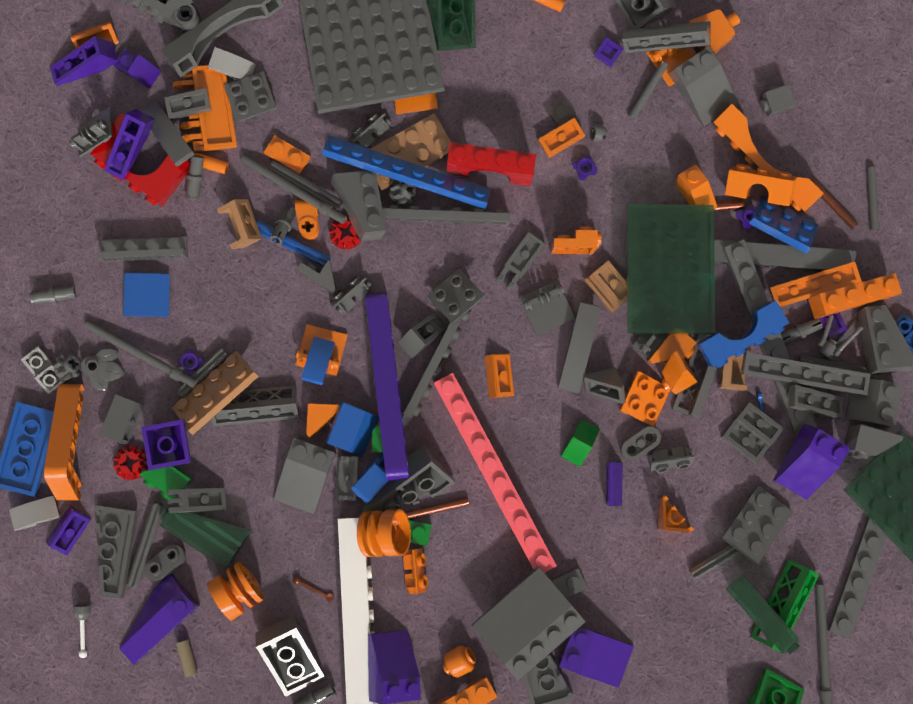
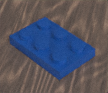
[749,195,818,254]

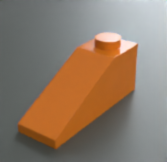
[662,351,698,395]

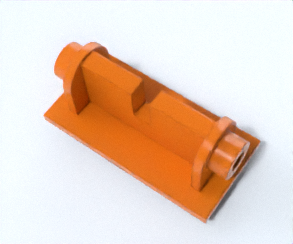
[403,548,428,594]

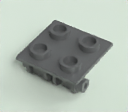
[224,71,276,122]
[69,106,112,157]
[427,269,485,324]
[519,280,575,336]

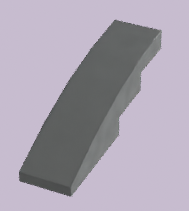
[138,98,195,167]
[558,301,601,393]

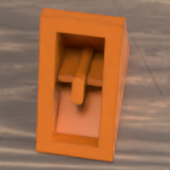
[306,404,340,438]

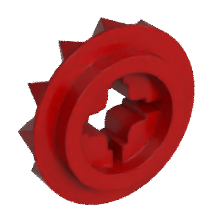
[329,215,361,250]
[113,446,148,480]

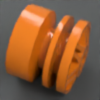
[357,509,411,557]
[207,561,264,621]

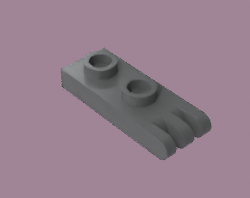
[167,488,227,513]

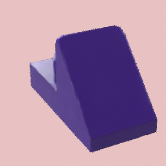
[113,48,161,89]

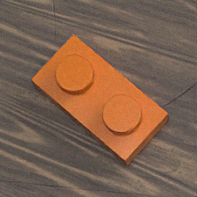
[538,118,585,158]
[264,135,311,175]

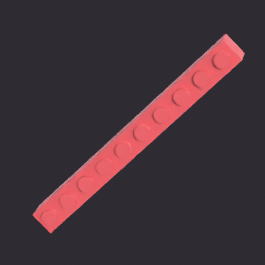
[434,373,557,573]

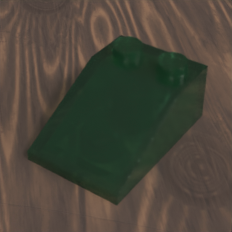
[426,0,476,51]

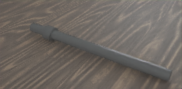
[241,154,347,224]
[84,320,198,388]
[816,584,833,704]

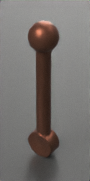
[293,576,334,602]

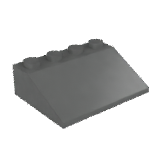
[471,566,586,680]

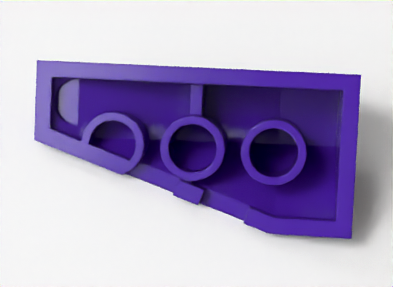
[119,573,200,665]

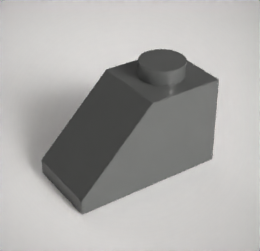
[398,312,448,358]

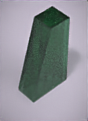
[159,508,252,569]
[726,575,802,655]

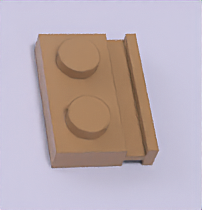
[584,260,636,313]

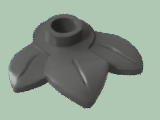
[81,349,124,391]

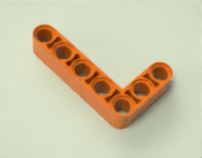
[44,384,84,500]

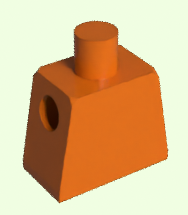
[688,9,740,54]

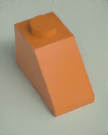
[675,165,717,218]
[648,326,697,364]

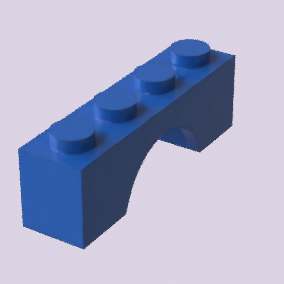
[696,300,789,368]

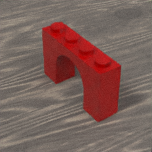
[90,113,190,207]
[447,142,536,186]

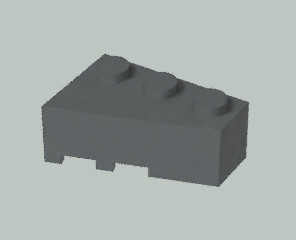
[330,171,386,241]
[856,305,913,375]

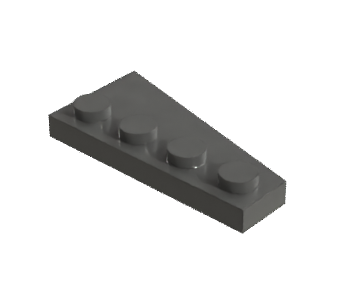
[95,505,138,599]
[523,654,575,704]

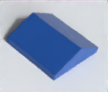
[326,402,378,457]

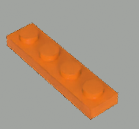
[770,261,862,307]

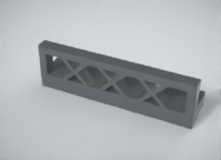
[622,21,711,53]
[97,236,188,262]
[672,329,728,418]
[211,385,299,427]

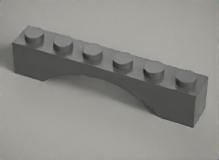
[161,0,284,78]

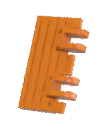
[173,65,237,152]

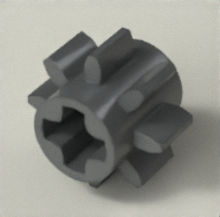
[389,180,416,206]
[53,353,81,381]

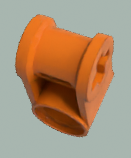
[295,199,319,240]

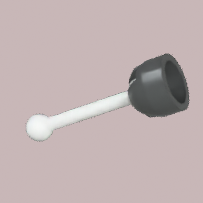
[73,604,91,658]

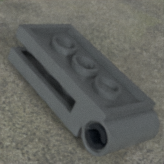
[118,0,202,34]

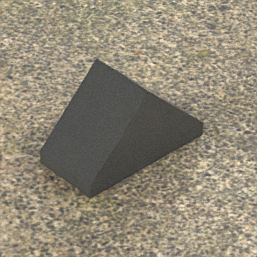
[584,367,626,404]

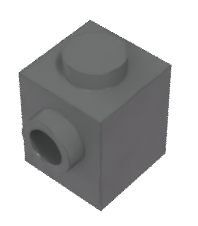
[760,85,796,117]

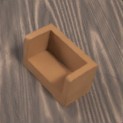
[217,199,262,249]
[718,347,751,391]

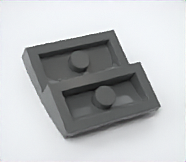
[721,402,784,464]

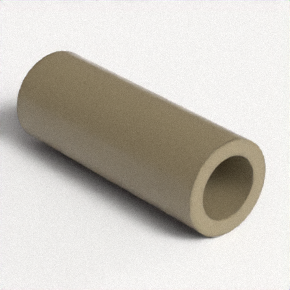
[176,639,198,677]

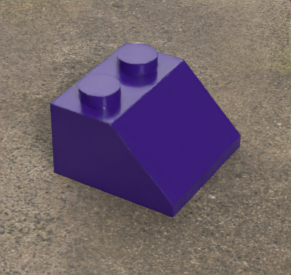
[141,419,192,470]

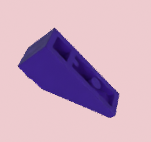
[50,36,118,86]
[104,109,155,180]

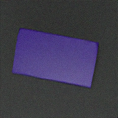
[606,462,623,506]
[46,505,91,556]

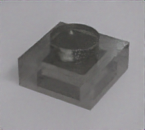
[546,97,576,127]

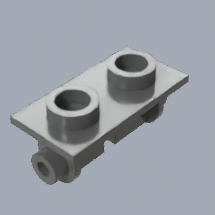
[349,112,391,148]
[329,275,373,315]
[632,313,675,359]
[648,446,695,473]

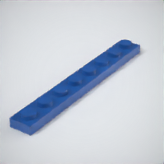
[322,136,491,209]

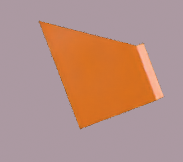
[657,495,694,532]

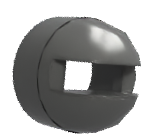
[590,124,607,142]

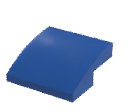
[123,273,170,317]

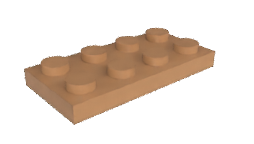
[370,113,451,191]
[172,350,259,435]

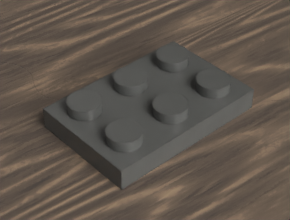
[721,485,793,564]

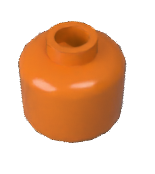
[443,645,477,678]

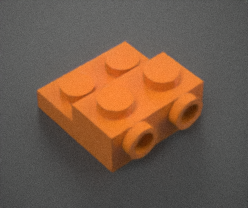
[551,227,602,254]

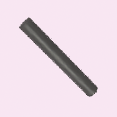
[628,61,668,120]
[867,167,879,230]

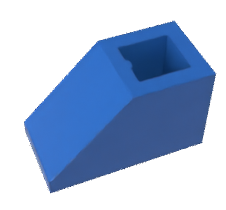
[351,453,389,504]

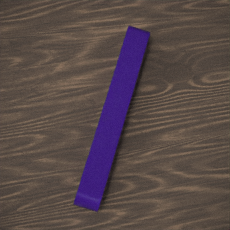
[365,291,409,481]

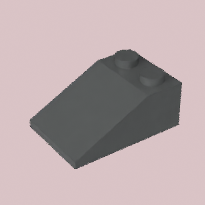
[668,46,738,127]
[273,438,337,514]
[255,614,325,696]

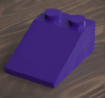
[773,423,850,500]
[557,626,634,688]
[368,630,421,704]

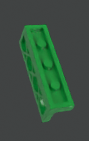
[750,559,819,653]

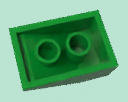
[747,668,805,704]

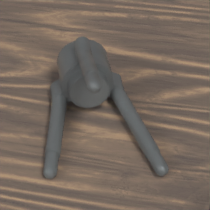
[818,314,863,360]

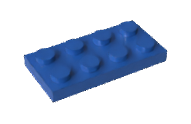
[0,402,54,497]

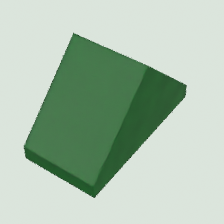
[561,419,600,467]

